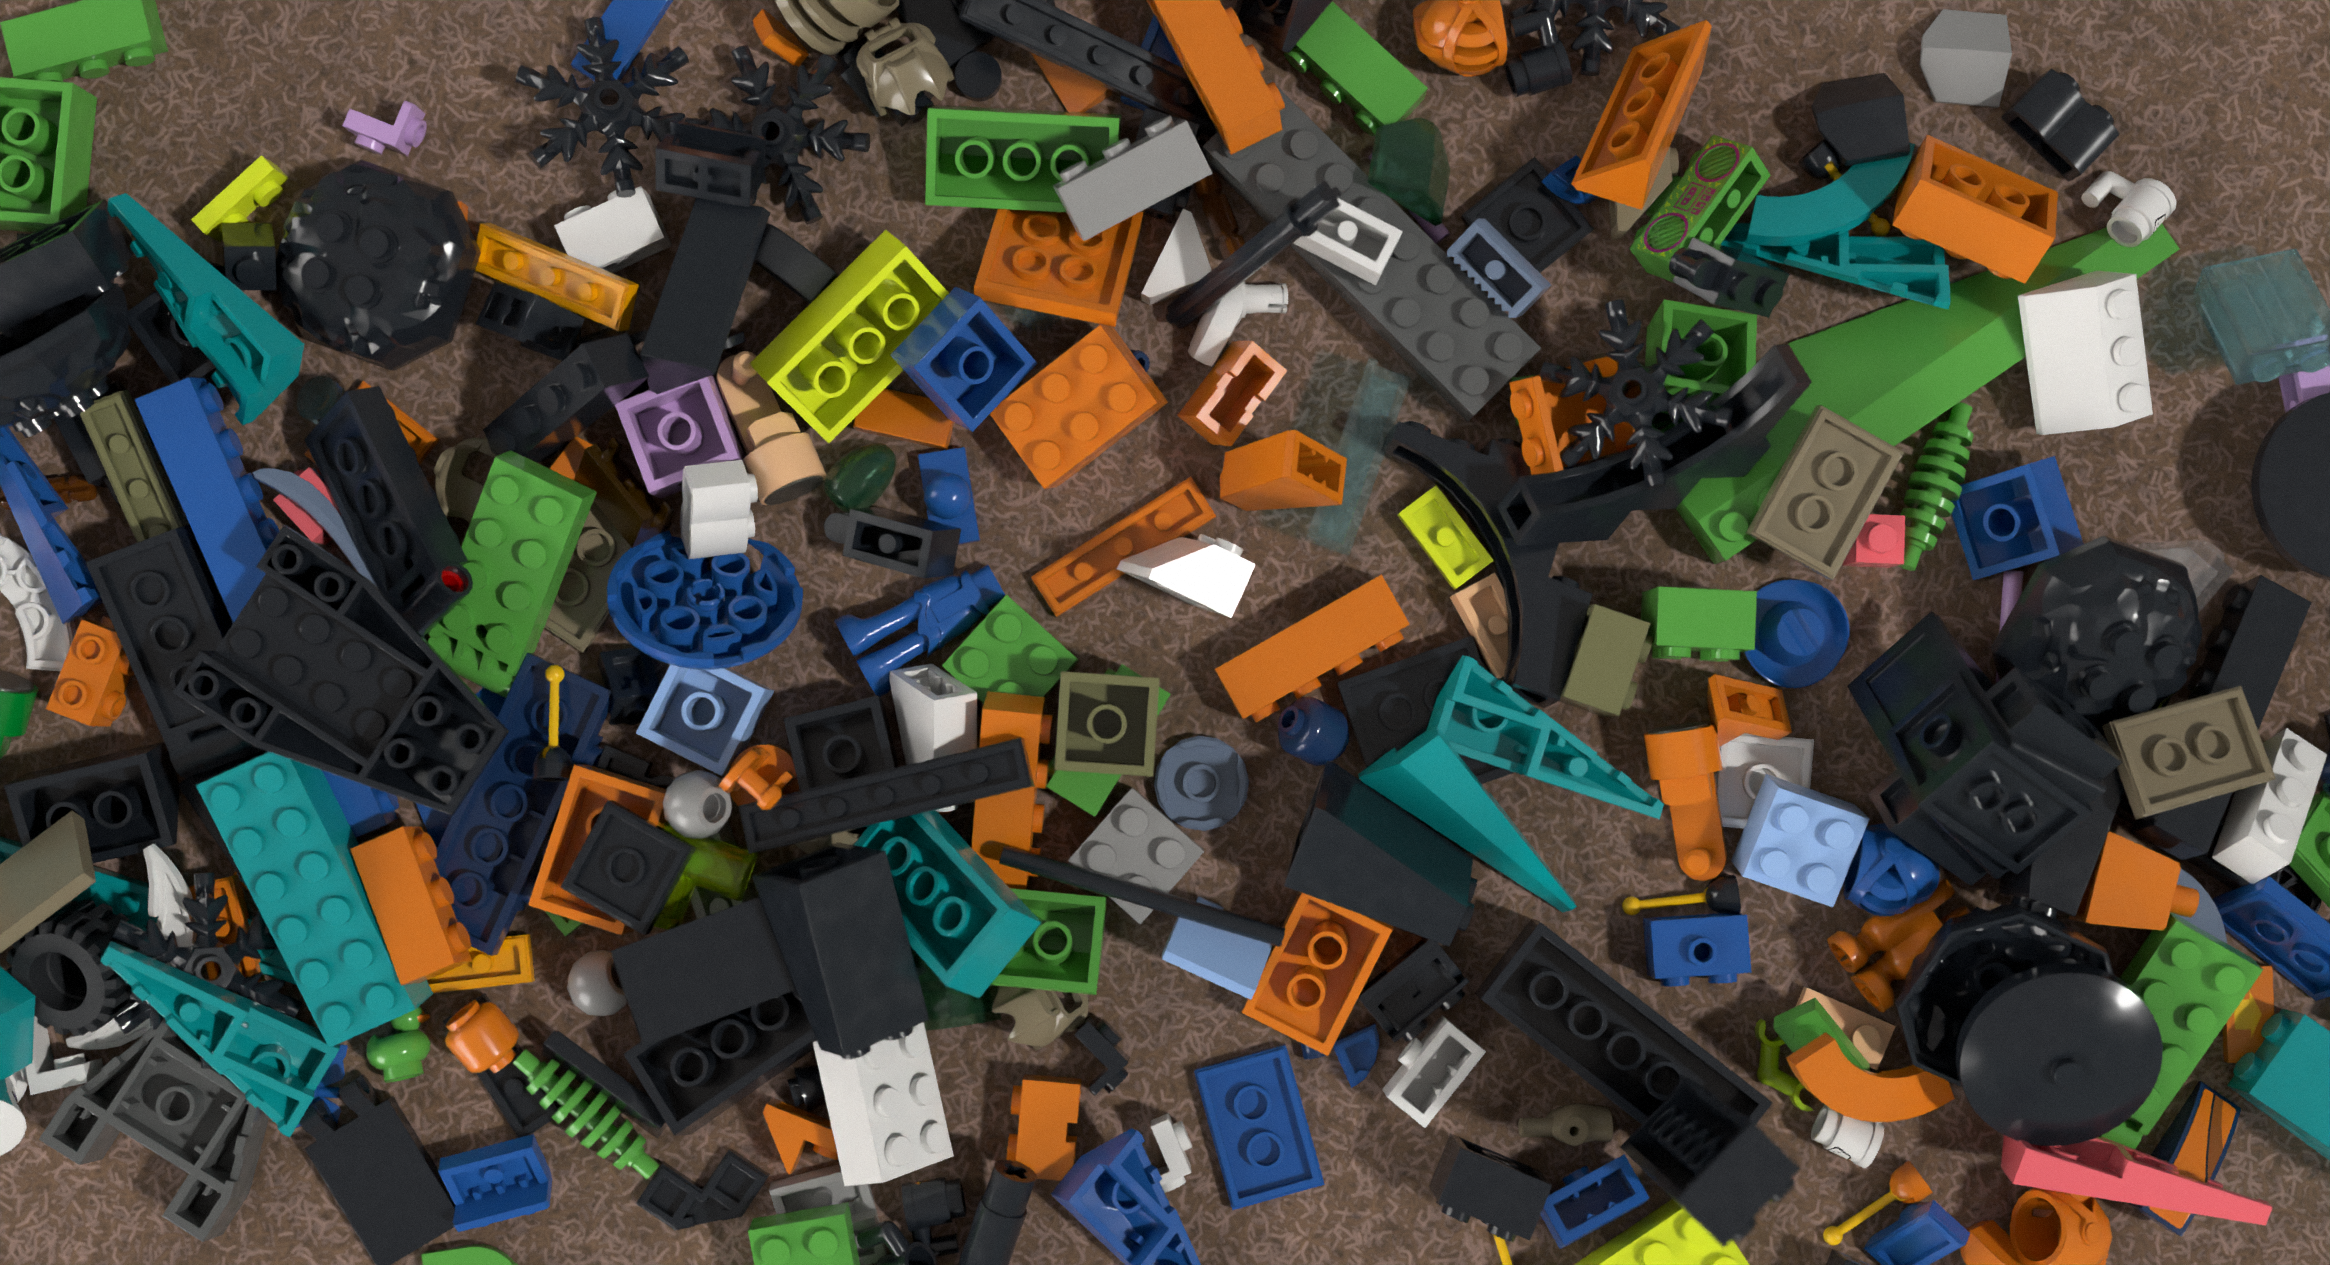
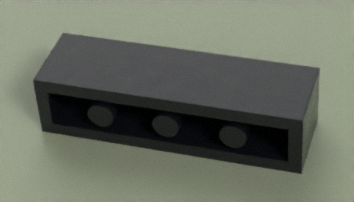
[483,333,650,463]

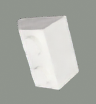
[1117,534,1255,617]

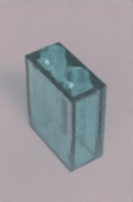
[2193,248,2330,385]

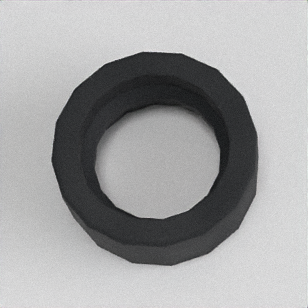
[754,223,838,303]

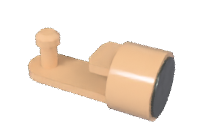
[716,351,827,505]

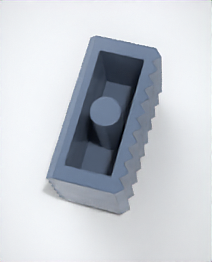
[1447,218,1551,318]

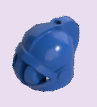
[1843,823,1940,916]

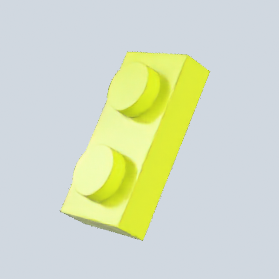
[191,155,289,242]
[1397,485,1494,590]

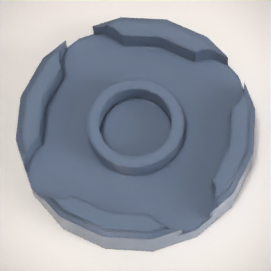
[1154,736,1249,831]

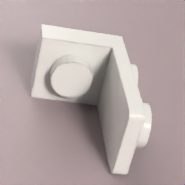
[20,1016,103,1095]

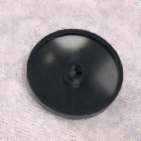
[2251,392,2330,581]
[1956,963,2163,1146]

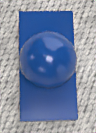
[918,447,980,545]
[1864,1200,1970,1265]

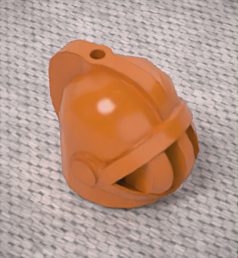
[1413,0,1507,77]
[2010,1187,2113,1265]

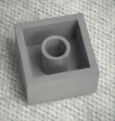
[1068,787,1204,925]

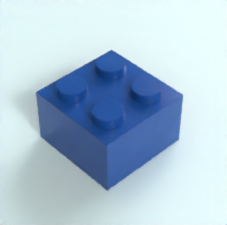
[890,287,1038,432]

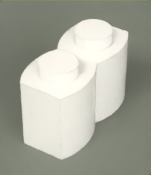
[680,460,758,559]

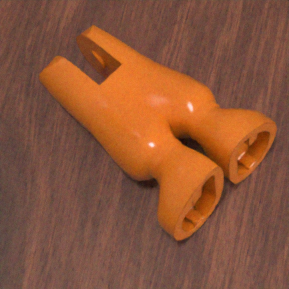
[1827,878,1971,1012]

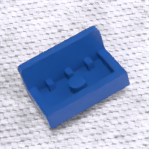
[438,1134,552,1232]

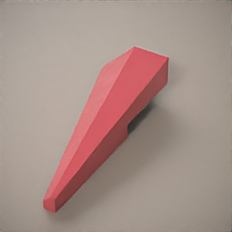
[2001,1135,2273,1226]

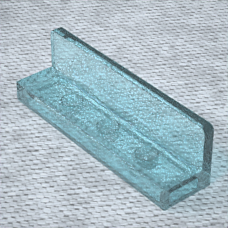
[1304,357,1411,556]

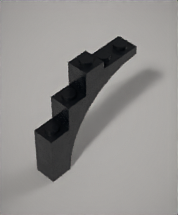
[1497,345,1812,545]
[1381,421,1592,709]

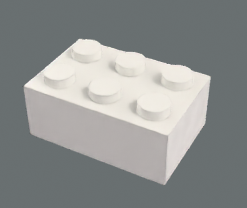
[813,1022,954,1186]

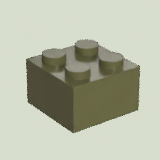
[1559,604,1653,717]
[1054,671,1160,777]

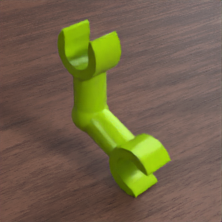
[1755,1019,1813,1112]

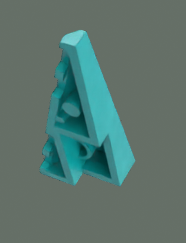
[107,193,305,425]
[1721,223,1950,310]
[1427,655,1664,819]
[1358,725,1577,913]
[100,941,340,1137]

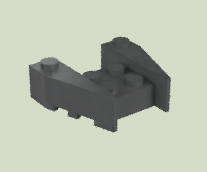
[39,1018,269,1242]

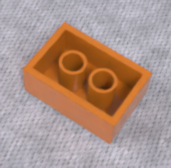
[1892,135,2058,284]
[990,325,1168,489]
[528,764,668,935]

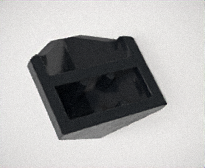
[1811,73,1910,166]

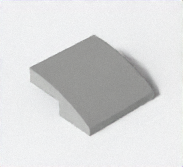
[769,1164,887,1265]

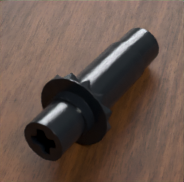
[958,1160,1036,1265]

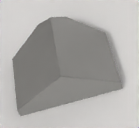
[1920,9,2012,108]

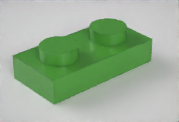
[1773,998,1870,1072]

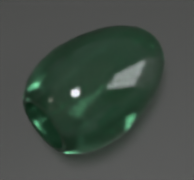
[824,443,896,513]

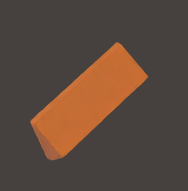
[1571,19,1712,210]

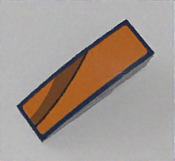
[2128,1081,2241,1237]

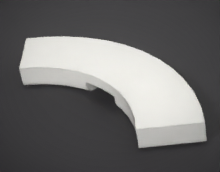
[0,534,76,671]

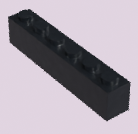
[2131,575,2312,860]

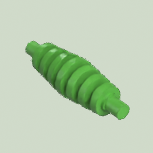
[1898,402,1974,571]
[512,1049,659,1180]

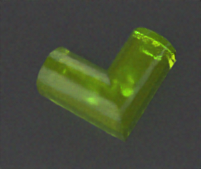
[654,821,758,930]

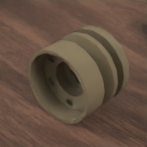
[775,0,899,55]

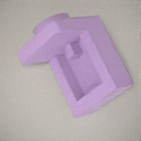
[342,101,427,157]

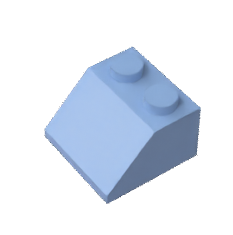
[1162,896,1272,1000]

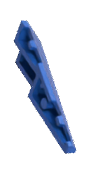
[0,426,103,624]
[1051,1128,1201,1265]

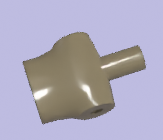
[1518,1103,1613,1146]

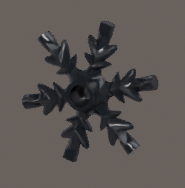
[1510,0,1681,76]
[515,17,689,198]
[685,45,870,224]
[1540,300,1733,490]
[111,872,302,1068]

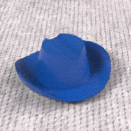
[1744,579,1850,688]

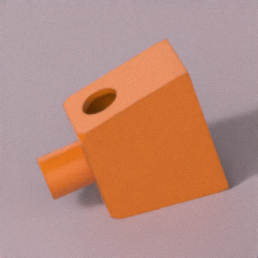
[2069,832,2199,930]

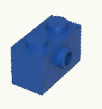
[1643,913,1752,987]
[1541,1154,1649,1250]

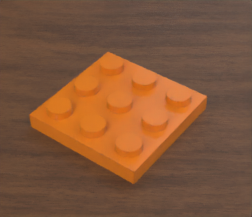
[974,209,1143,327]

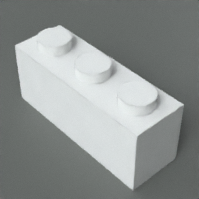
[2212,728,2327,884]

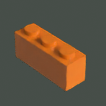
[350,826,472,986]

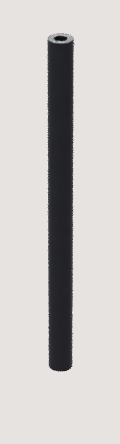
[999,845,1285,947]

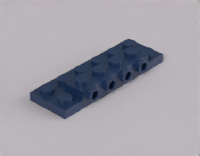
[434,653,611,956]

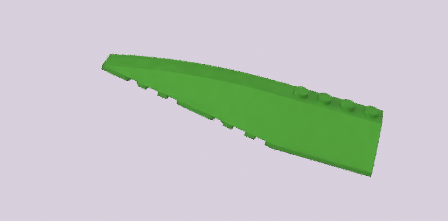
[1660,223,2179,565]

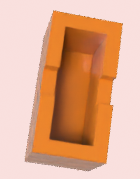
[1177,341,1287,446]
[1007,1074,1082,1181]

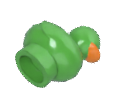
[366,1006,431,1083]

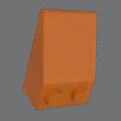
[1241,892,1393,1056]

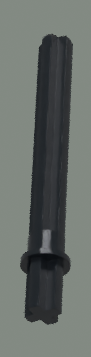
[1166,181,1341,329]

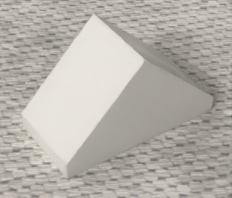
[1141,209,1212,305]

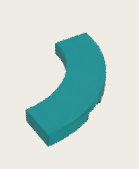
[1746,143,1915,246]

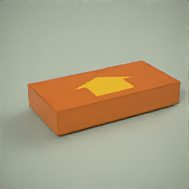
[2222,965,2274,1063]

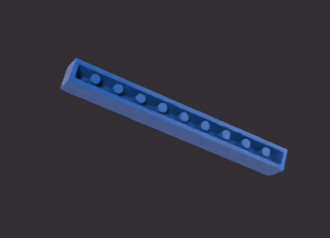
[134,377,399,837]

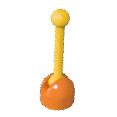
[1823,1160,1933,1246]

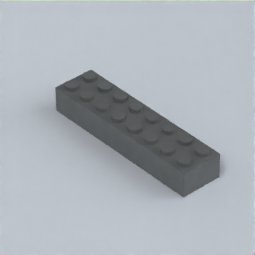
[1203,80,1541,422]

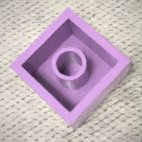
[615,375,745,499]

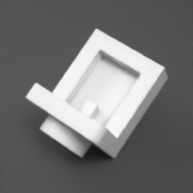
[1151,1113,1192,1193]

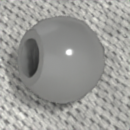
[662,770,732,839]
[567,950,628,1016]

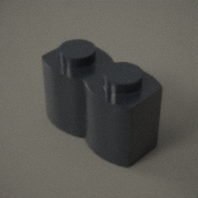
[2001,69,2120,182]

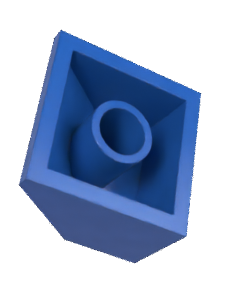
[1951,456,2084,580]

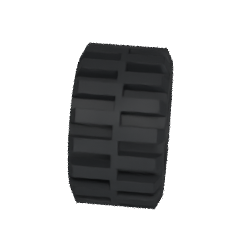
[6,900,136,1036]

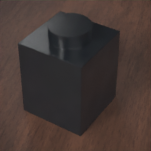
[221,223,277,290]

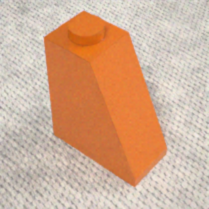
[1220,430,1347,511]

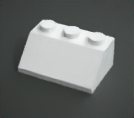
[2018,270,2153,435]

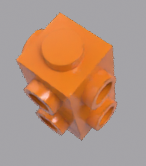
[46,615,134,727]

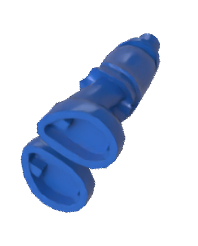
[834,565,1005,697]

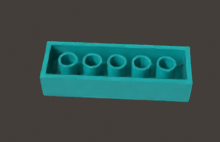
[196,752,433,1048]

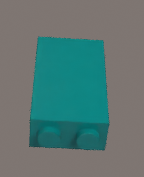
[2227,1008,2330,1161]

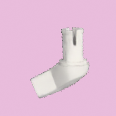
[1188,282,1288,367]

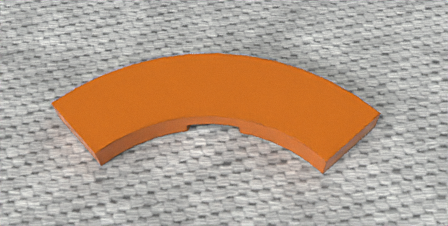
[1786,1032,1955,1122]

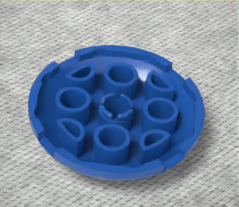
[607,530,803,670]

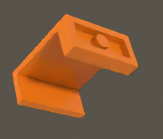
[1509,356,1641,475]

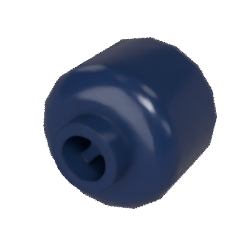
[1278,696,1349,766]

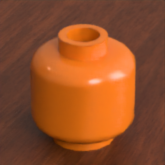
[445,1000,519,1073]

